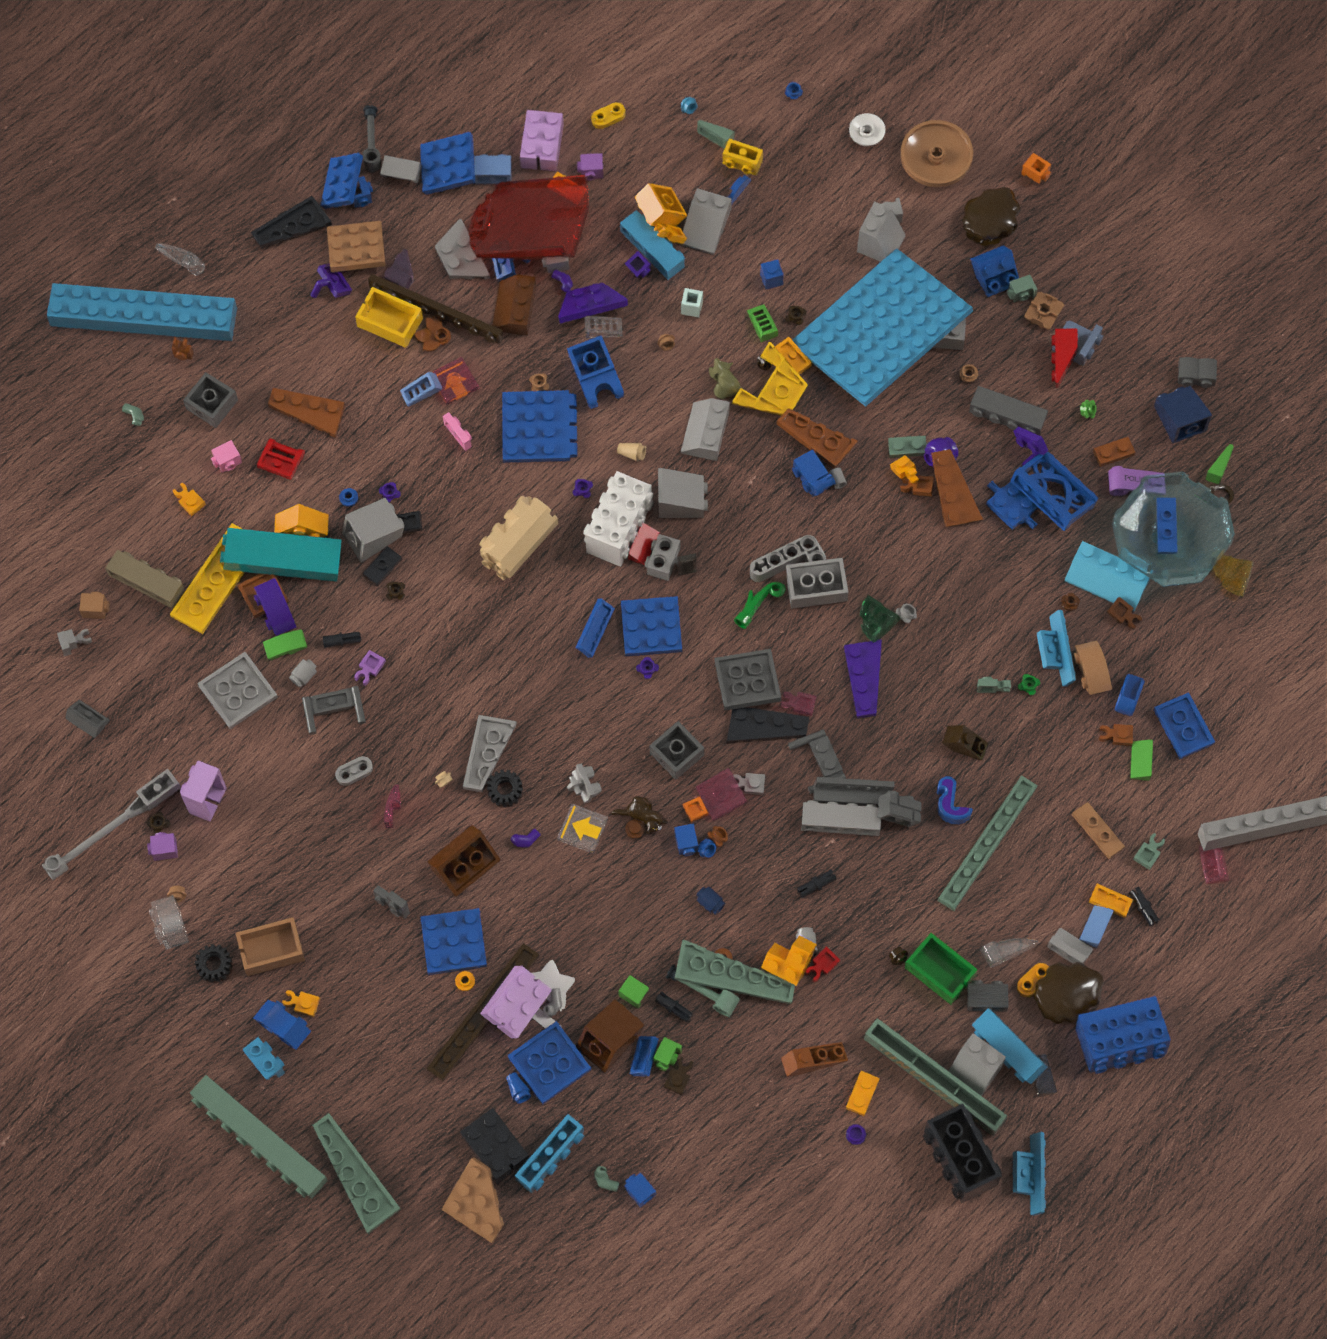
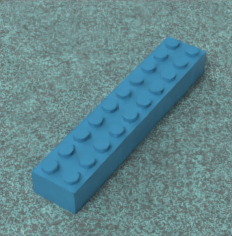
[47,283,237,341]

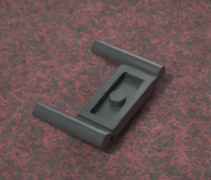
[302,686,366,735]
[788,729,846,794]

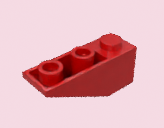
[1051,328,1078,388]

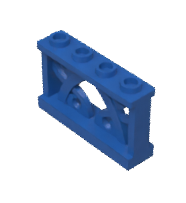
[1010,452,1098,531]

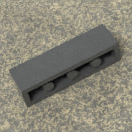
[969,386,1048,436]

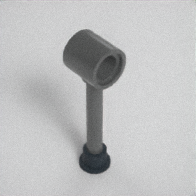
[362,105,382,173]

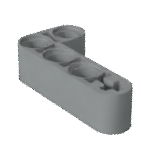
[750,535,826,582]

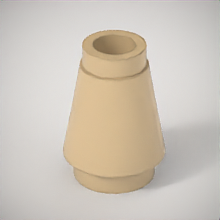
[617,443,646,461]

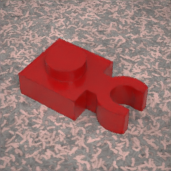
[805,946,841,983]

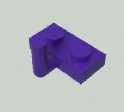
[310,263,352,298]
[1013,427,1049,466]

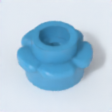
[681,97,697,114]

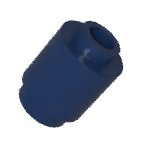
[696,886,726,915]

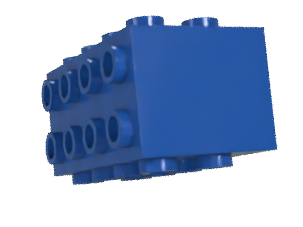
[1075,996,1171,1074]

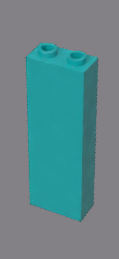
[220,528,342,582]

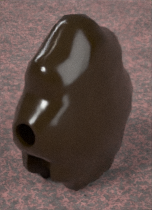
[962,187,1021,247]
[1033,962,1104,1024]

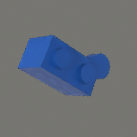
[792,449,836,497]

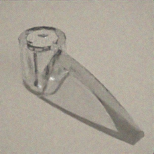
[155,243,205,275]
[980,938,1039,968]

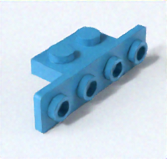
[1036,610,1076,687]
[1013,1132,1046,1216]

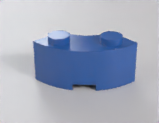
[253,1000,311,1050]

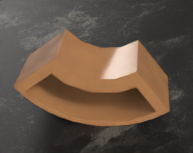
[1073,641,1112,695]

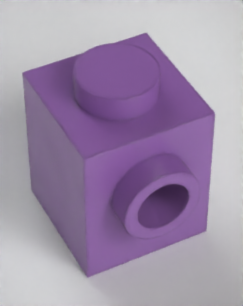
[577,153,603,180]
[147,832,178,861]

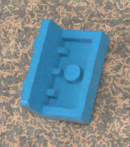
[243,1037,285,1080]

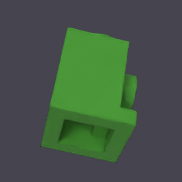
[653,1037,682,1071]

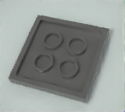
[714,649,781,711]

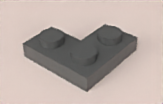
[373,885,410,919]

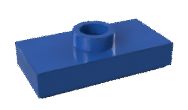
[629,1036,659,1076]

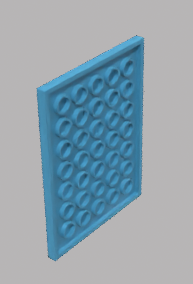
[792,248,973,407]

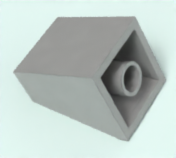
[857,201,905,262]
[658,468,708,518]
[342,498,404,563]
[948,1033,1006,1096]

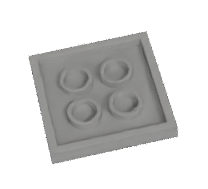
[197,652,278,729]

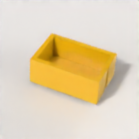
[355,287,423,348]

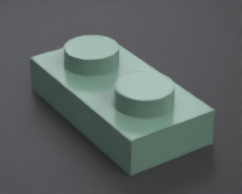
[888,436,926,458]

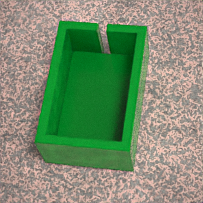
[905,933,978,1005]

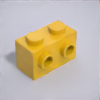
[723,138,763,175]

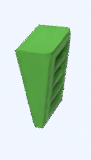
[747,304,778,342]
[1205,444,1234,484]

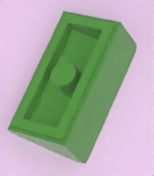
[1130,740,1153,780]

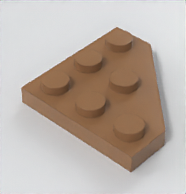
[441,1157,504,1243]

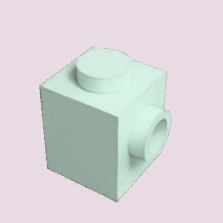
[681,288,703,318]

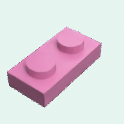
[443,412,472,451]

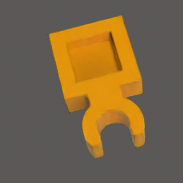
[654,223,687,244]
[173,483,206,516]
[282,990,320,1018]

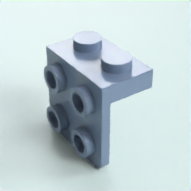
[1052,321,1103,366]

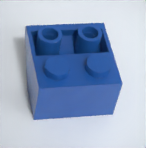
[971,245,1019,297]

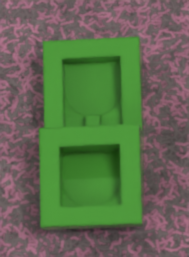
[263,629,307,661]

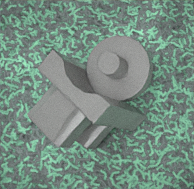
[567,763,602,804]

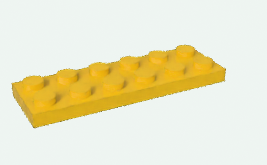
[170,523,245,634]

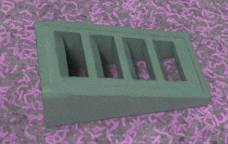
[697,120,735,149]

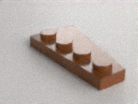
[268,388,345,438]
[776,408,858,469]

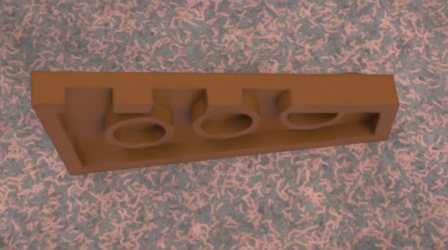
[931,449,983,527]

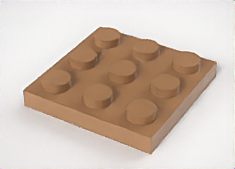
[327,221,386,272]

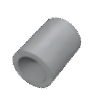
[829,468,847,489]

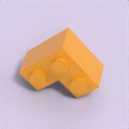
[274,504,329,538]
[761,935,817,986]

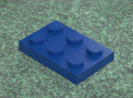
[320,153,363,209]
[1153,692,1215,759]

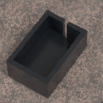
[460,1108,529,1184]

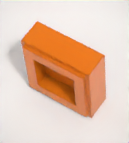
[682,796,708,823]

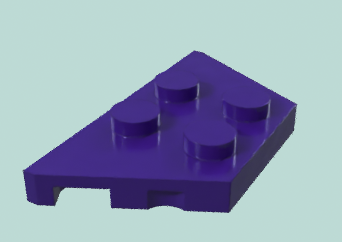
[558,283,628,323]

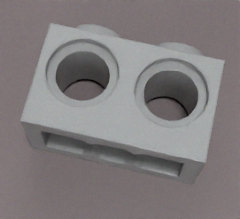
[645,534,680,581]

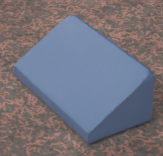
[1079,905,1114,948]

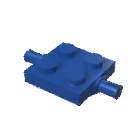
[986,481,1038,530]

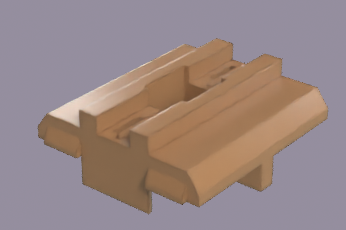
[1024,292,1065,330]

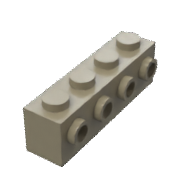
[105,550,185,609]

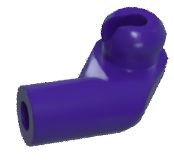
[552,269,573,292]
[511,829,541,848]

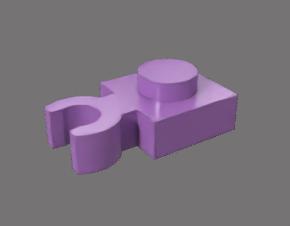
[354,650,386,686]

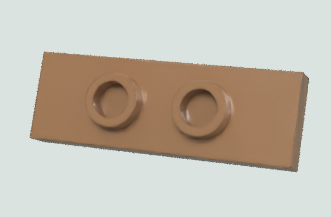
[1072,802,1125,859]

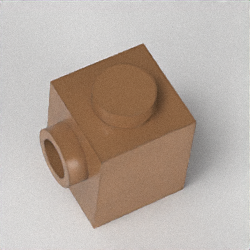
[79,592,110,619]

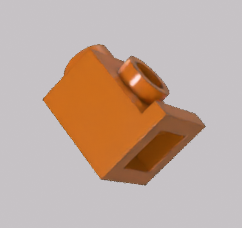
[1021,153,1051,184]

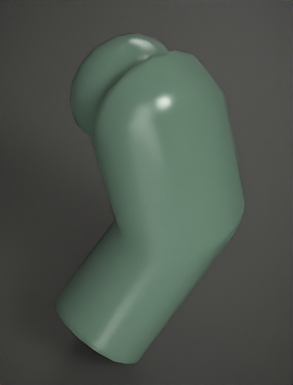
[594,1166,620,1192]

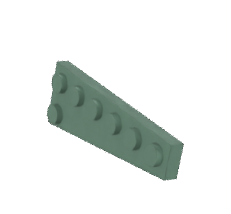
[674,940,795,1004]
[313,1113,401,1234]

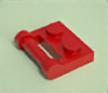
[257,438,305,480]

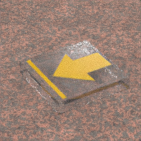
[557,804,608,854]

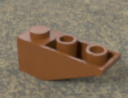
[781,1042,848,1077]

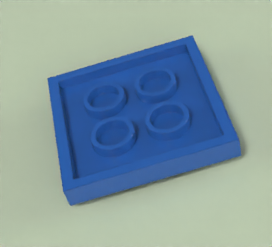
[420,132,475,195]
[621,596,682,656]
[421,908,487,975]
[507,1021,592,1105]

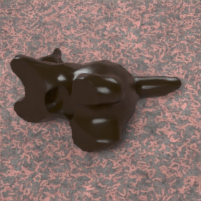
[611,796,668,834]

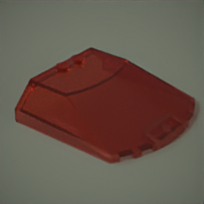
[469,175,589,260]

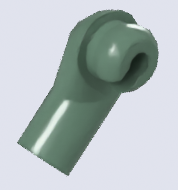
[122,403,144,426]

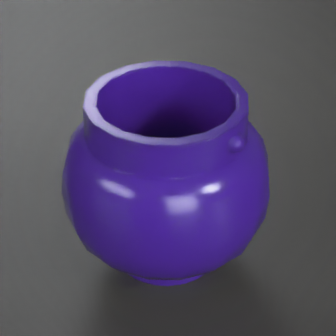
[924,437,958,468]

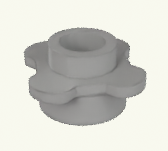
[896,604,917,623]

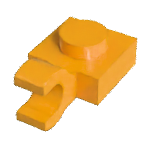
[890,455,919,483]

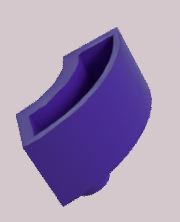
[254,578,296,636]

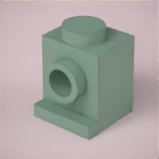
[1007,274,1038,302]

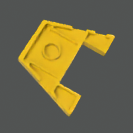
[732,342,808,416]

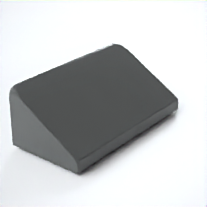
[65,700,109,738]

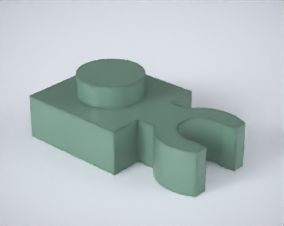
[977,677,1011,693]
[1133,833,1165,870]

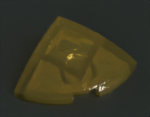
[1213,554,1254,597]

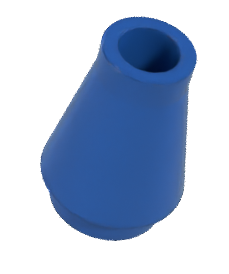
[506,1072,531,1104]

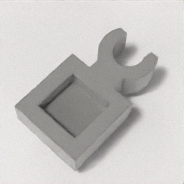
[731,773,765,795]

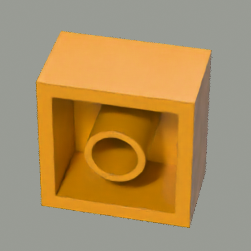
[635,183,687,226]

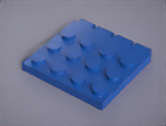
[502,390,578,463]

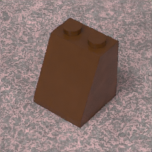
[576,999,645,1073]

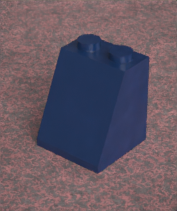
[1154,386,1212,444]

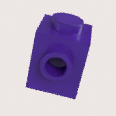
[625,251,651,279]

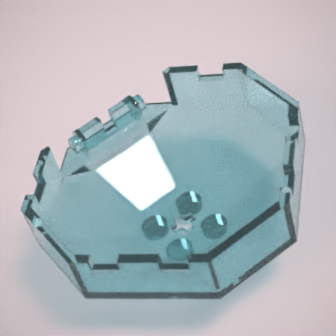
[1112,471,1235,587]

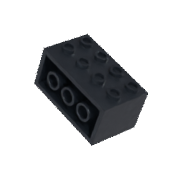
[923,1103,1002,1203]

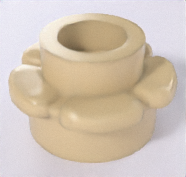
[435,771,453,788]

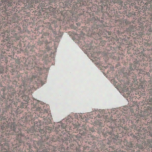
[532,960,575,1029]

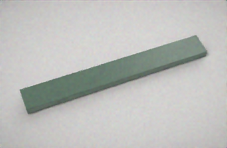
[938,775,1038,911]

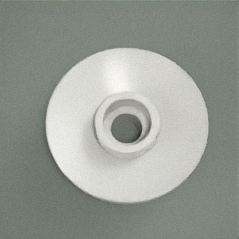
[849,114,885,146]

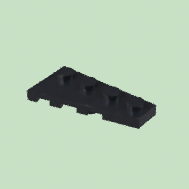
[251,195,332,249]
[727,707,809,743]

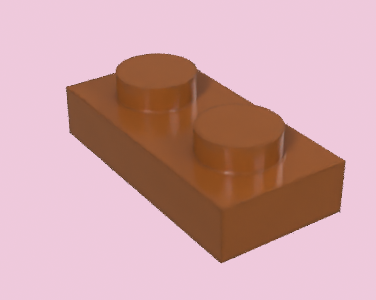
[1093,437,1136,467]

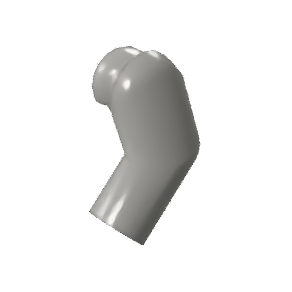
[543,988,562,1017]

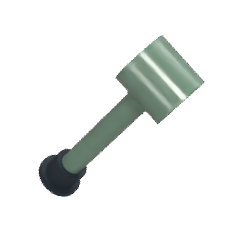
[666,964,740,1017]

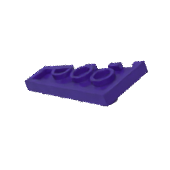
[844,640,882,719]

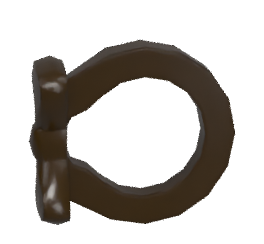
[1208,484,1234,506]

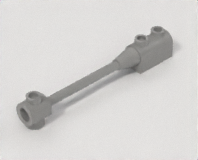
[42,769,181,880]

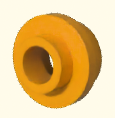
[455,971,475,991]

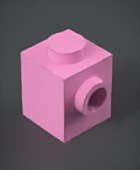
[211,440,242,473]

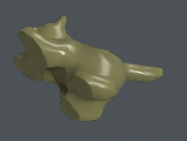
[709,358,743,399]

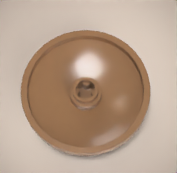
[900,120,973,187]

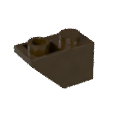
[942,725,988,760]

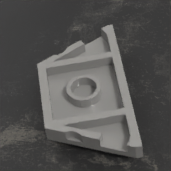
[435,219,490,279]

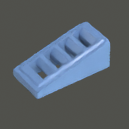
[400,372,443,407]

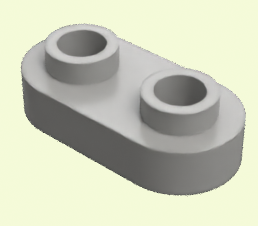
[335,756,373,786]

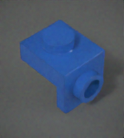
[353,176,373,208]

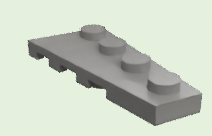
[463,715,517,792]

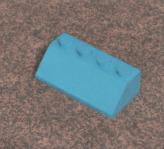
[1065,541,1152,612]

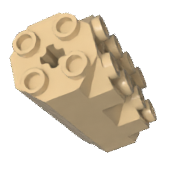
[479,496,558,580]

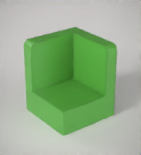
[618,975,649,1009]

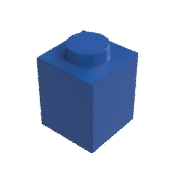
[760,259,784,290]
[674,824,698,856]
[625,1172,656,1208]

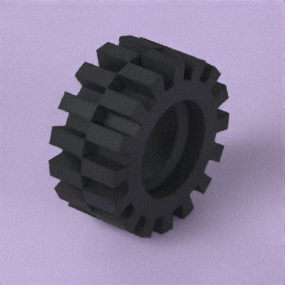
[487,769,523,807]
[195,944,232,983]

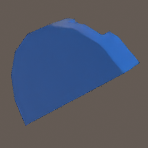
[726,175,751,205]

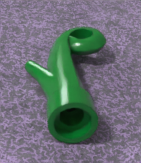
[734,582,786,629]

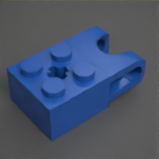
[567,335,624,409]

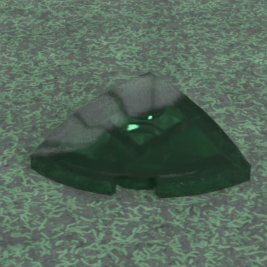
[860,595,901,643]

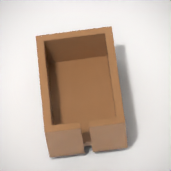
[236,917,305,976]

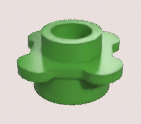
[1080,400,1096,418]

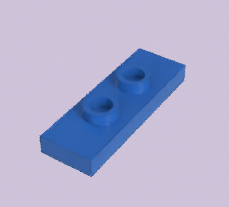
[1156,498,1178,554]
[575,599,615,658]

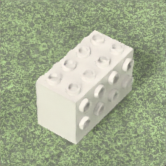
[583,471,654,567]

